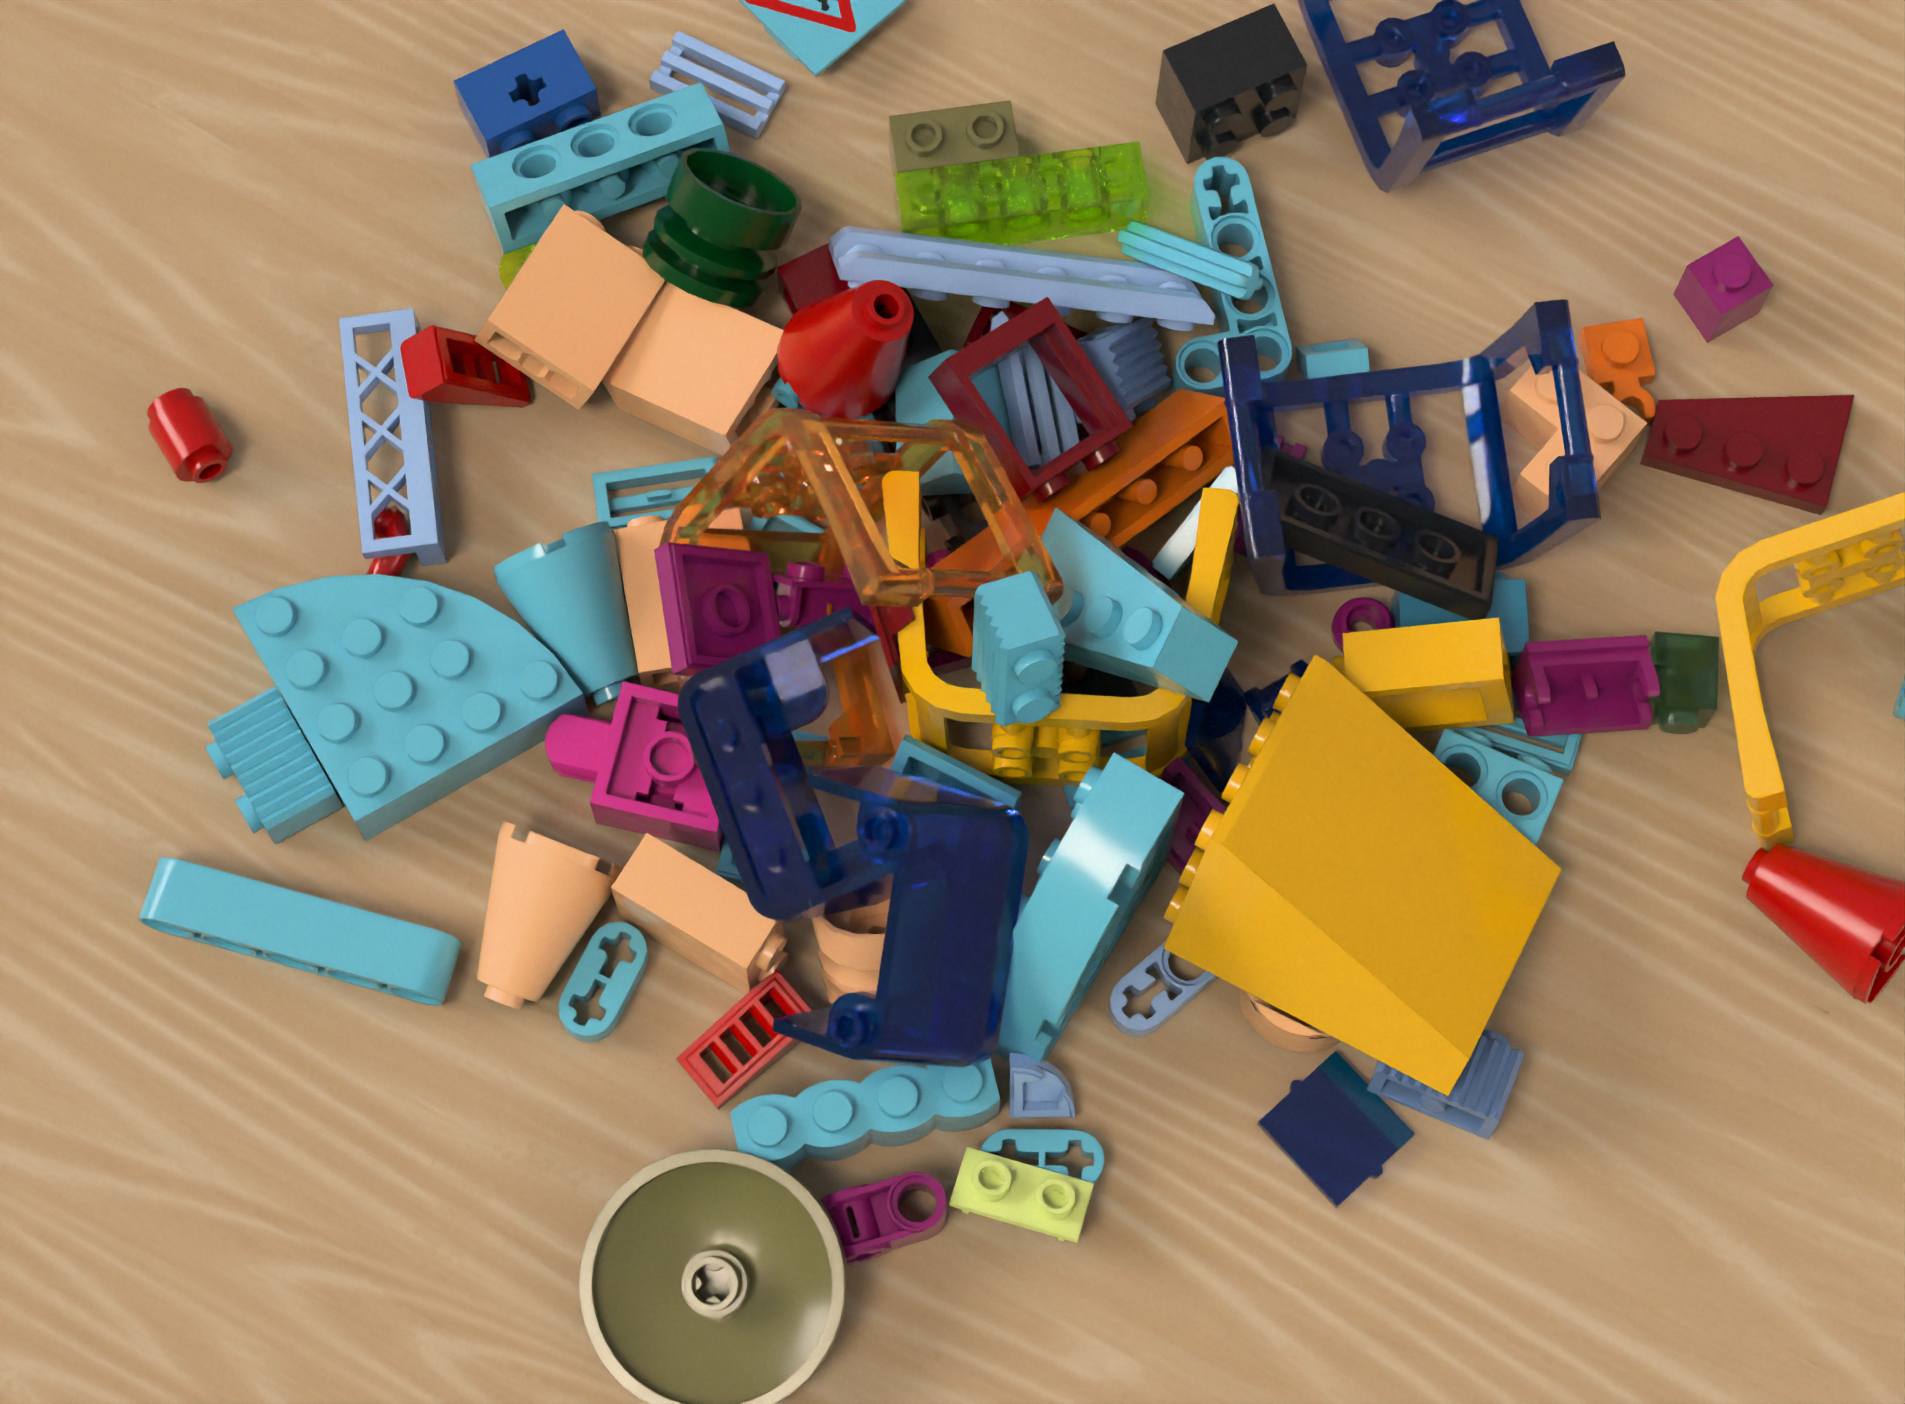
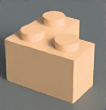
[1499,346,1647,538]

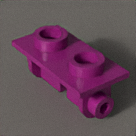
[771,561,882,630]

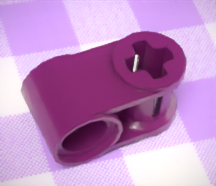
[819,1172,949,1265]

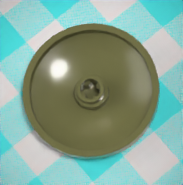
[579,1149,848,1404]

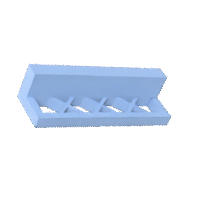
[339,308,447,567]

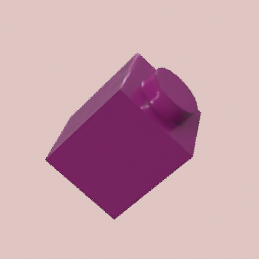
[1673,236,1774,343]

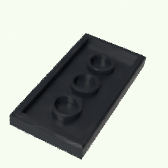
[1242,446,1499,620]

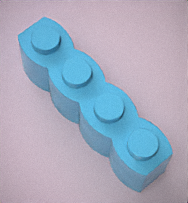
[730,1050,1000,1170]

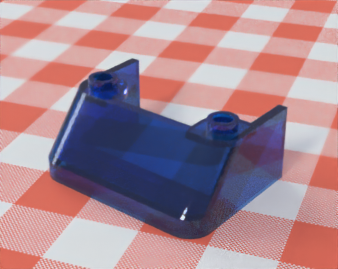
[678,606,969,923]
[772,765,1029,1068]

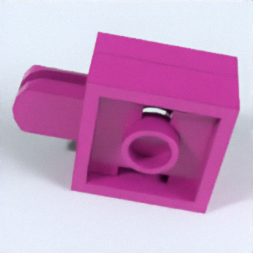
[545,681,751,852]

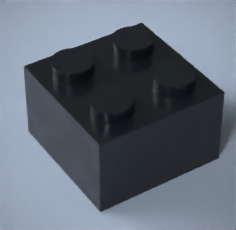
[1155,3,1307,164]

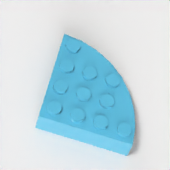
[232,574,589,841]
[965,752,1184,1062]

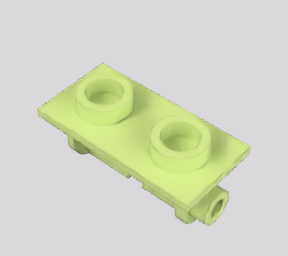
[949,1147,1094,1243]

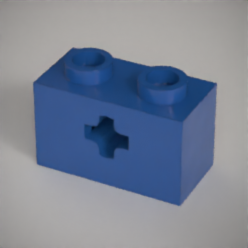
[454,29,601,158]

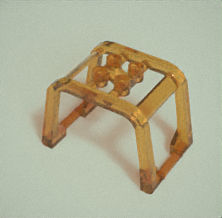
[657,408,1064,768]

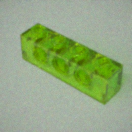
[894,141,1149,246]

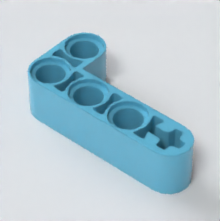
[1171,157,1292,406]

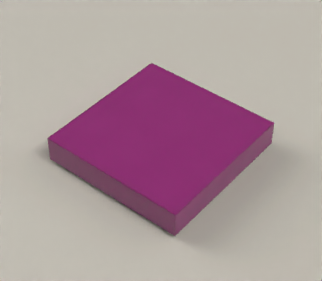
[654,542,788,682]

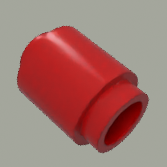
[147,388,233,483]

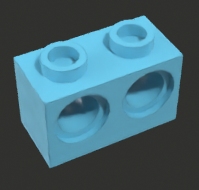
[1433,728,1564,846]

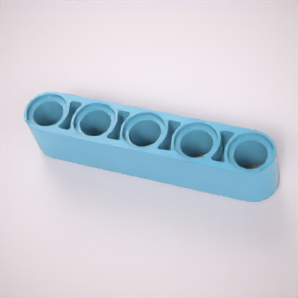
[138,857,462,1006]

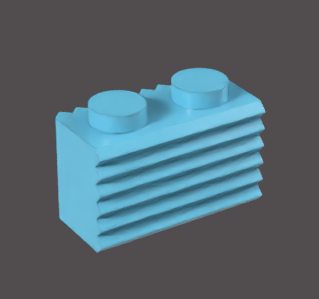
[972,571,1066,726]
[205,686,343,844]

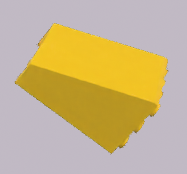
[1163,655,1562,1096]

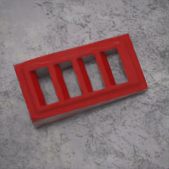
[400,325,531,408]
[676,970,818,1110]

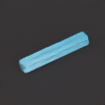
[1117,221,1263,300]

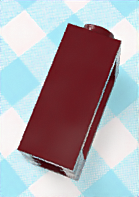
[928,297,1133,506]

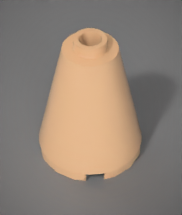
[476,821,624,1010]

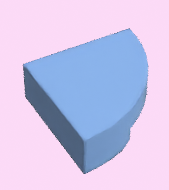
[1009,1053,1075,1118]

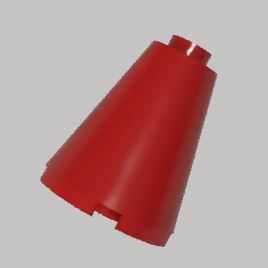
[777,280,914,421]
[1742,843,1905,1004]

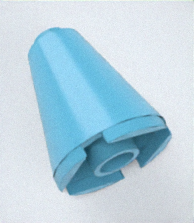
[493,521,639,706]

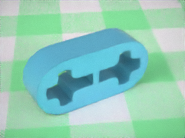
[558,922,649,1043]
[981,1129,1105,1186]

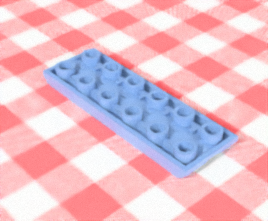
[828,226,1215,331]

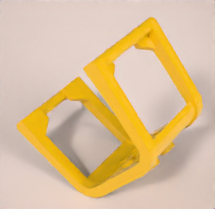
[882,471,1239,787]
[1715,492,1905,849]

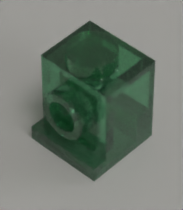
[1646,631,1719,734]

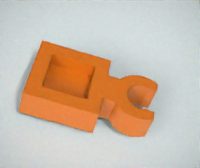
[1578,318,1656,426]

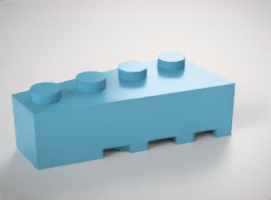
[1024,507,1238,702]

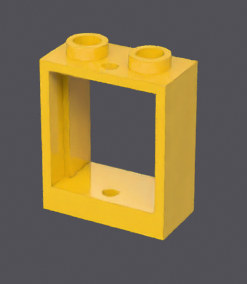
[1333,618,1515,733]

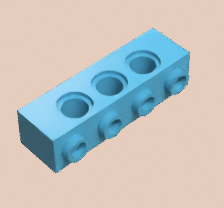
[470,82,731,254]

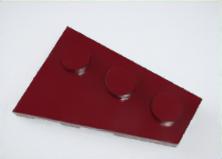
[1640,395,1854,515]

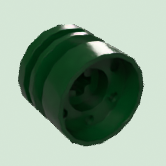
[642,148,802,307]

